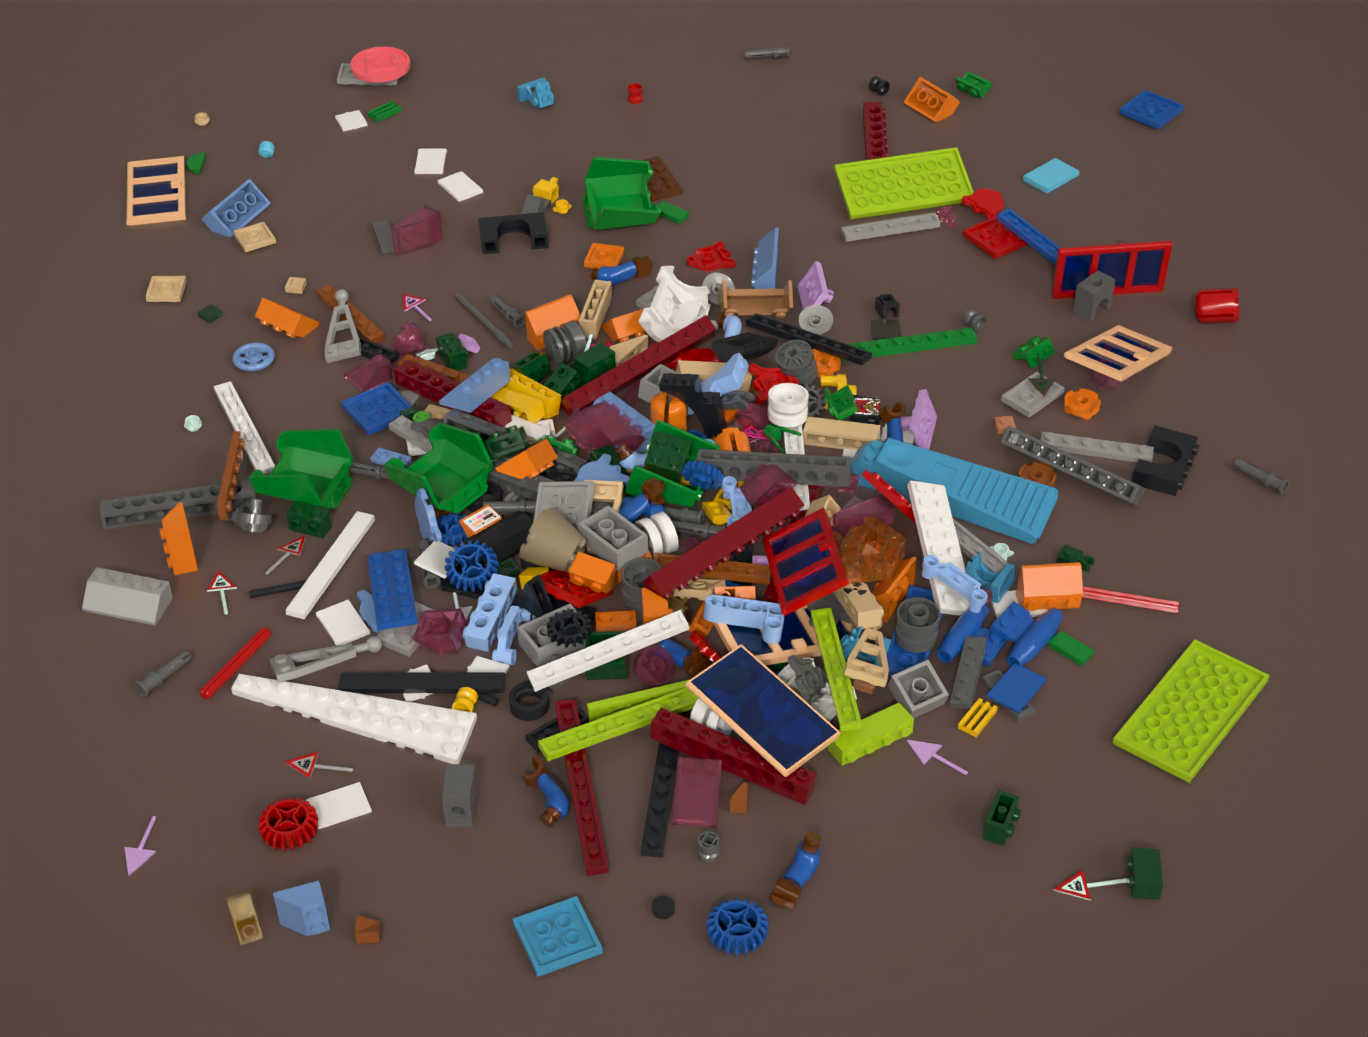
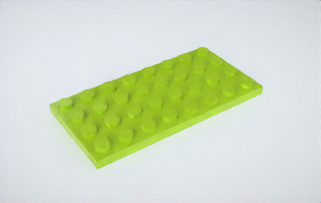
[834,147,974,220]
[1113,639,1270,783]

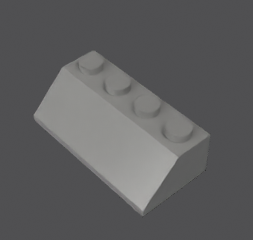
[82,567,173,626]

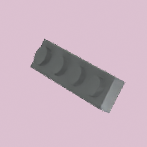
[949,636,987,709]

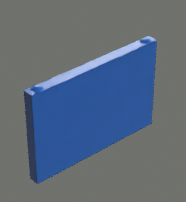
[987,663,1047,714]

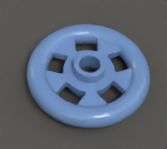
[232,342,275,371]

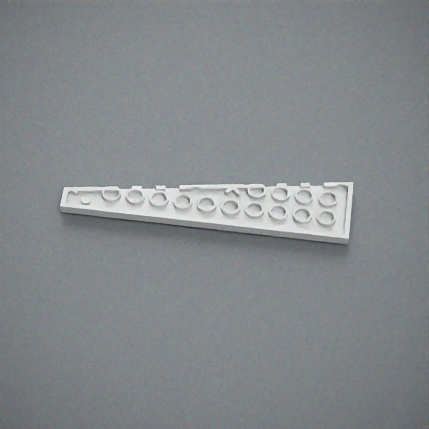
[231,674,477,764]

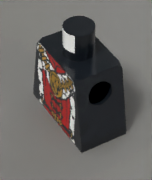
[850,395,891,425]

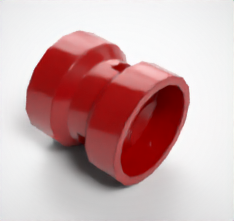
[627,83,643,104]

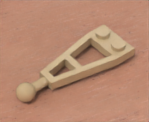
[584,480,624,559]
[844,618,889,688]

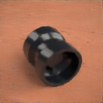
[869,76,890,96]

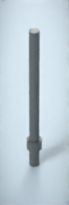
[455,292,514,348]

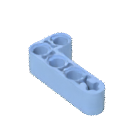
[703,595,784,644]

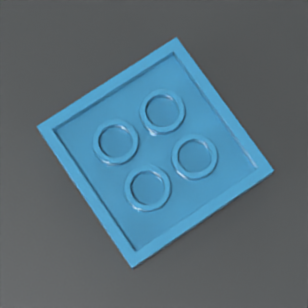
[512,896,603,977]

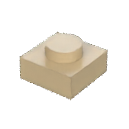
[285,277,307,294]

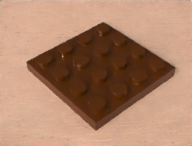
[641,156,682,202]

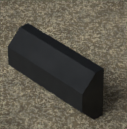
[712,332,778,362]
[456,511,533,577]

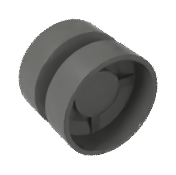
[895,597,941,653]

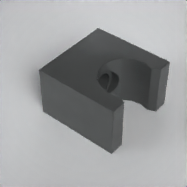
[1073,270,1115,322]
[442,764,478,827]

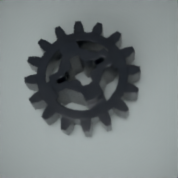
[547,609,592,648]

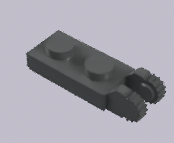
[721,391,755,410]

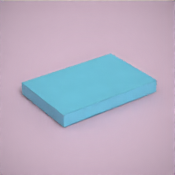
[1023,158,1079,194]

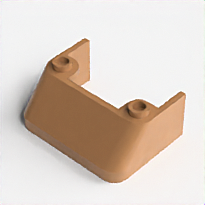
[718,280,793,318]

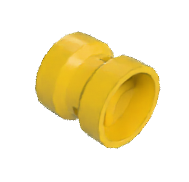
[452,687,478,712]

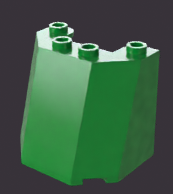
[582,157,661,230]
[624,420,720,507]
[384,422,493,513]
[249,429,353,509]

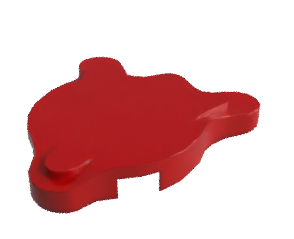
[961,188,1004,220]
[687,241,736,271]
[748,363,799,403]
[689,630,734,671]

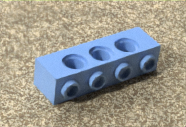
[463,573,518,652]

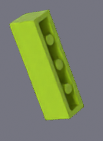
[828,702,914,766]

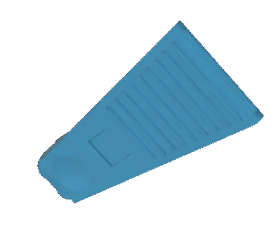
[851,438,1059,544]

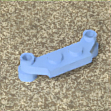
[721,476,752,527]
[921,555,987,613]
[492,606,535,665]

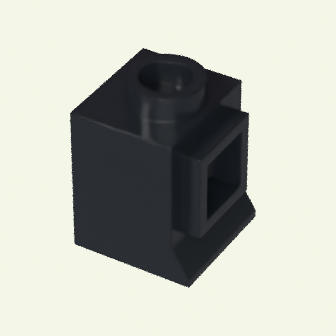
[875,294,900,321]

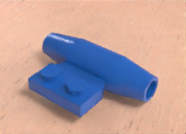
[990,601,1063,667]
[937,604,1008,667]

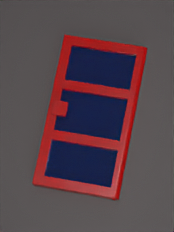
[1051,241,1172,299]
[762,507,850,615]

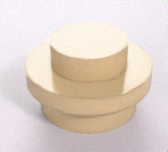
[194,112,210,126]

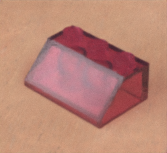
[581,401,646,452]

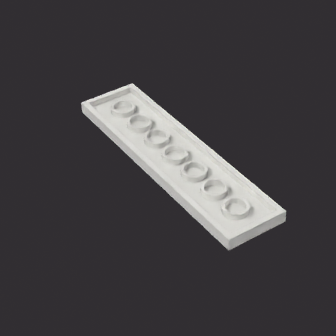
[907,480,970,616]

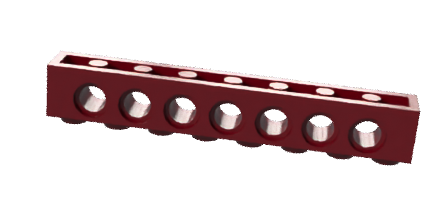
[863,102,888,160]
[394,360,512,427]
[650,707,817,805]

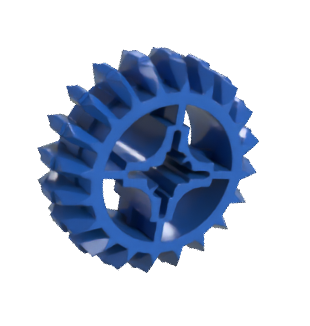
[444,539,499,592]
[706,897,769,956]

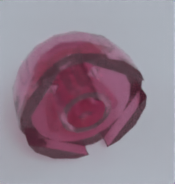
[392,320,425,356]
[633,645,675,688]

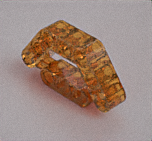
[839,517,906,584]

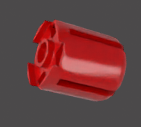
[1195,288,1239,324]

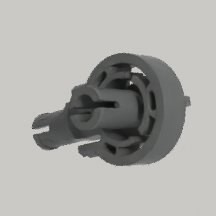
[221,499,272,533]

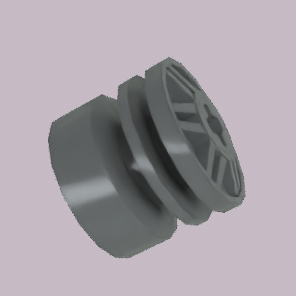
[543,320,587,365]
[775,340,818,385]
[621,558,662,611]

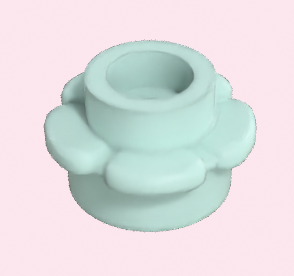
[184,415,202,432]

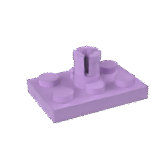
[797,261,834,310]
[901,389,937,450]

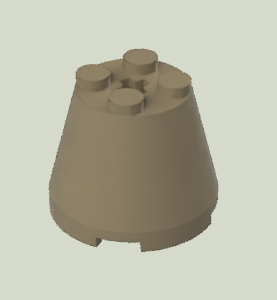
[519,506,588,573]

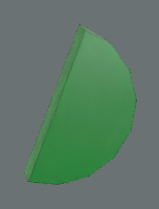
[187,152,206,175]

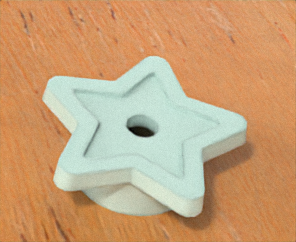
[416,348,438,360]
[989,543,1014,561]

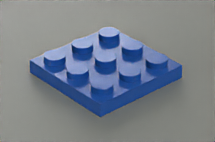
[1119,90,1184,129]
[341,382,415,436]

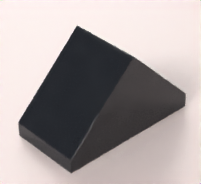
[518,575,554,618]

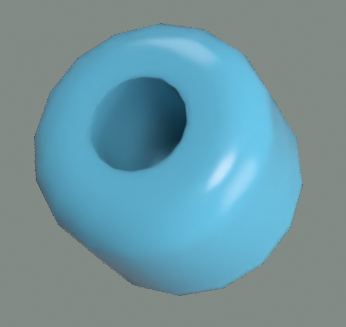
[258,141,275,158]

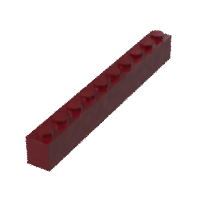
[560,315,716,420]
[642,486,805,600]

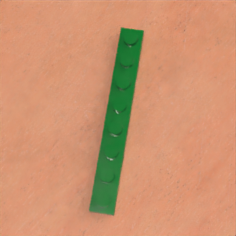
[840,328,977,361]

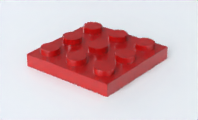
[963,215,1028,259]
[862,469,916,524]
[533,569,614,608]

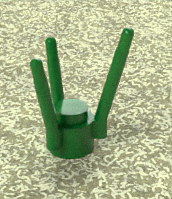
[763,424,802,454]

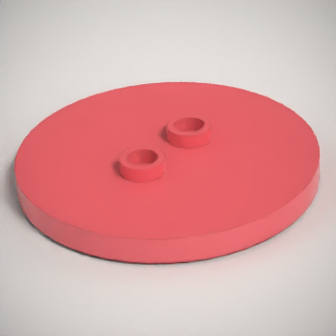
[350,47,411,83]

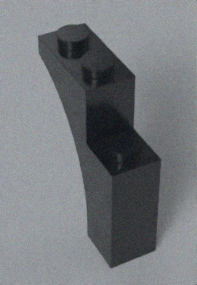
[659,373,727,438]

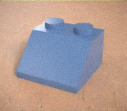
[273,881,330,936]

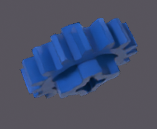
[682,460,724,490]
[434,513,468,547]

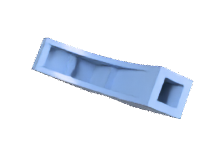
[687,353,748,416]

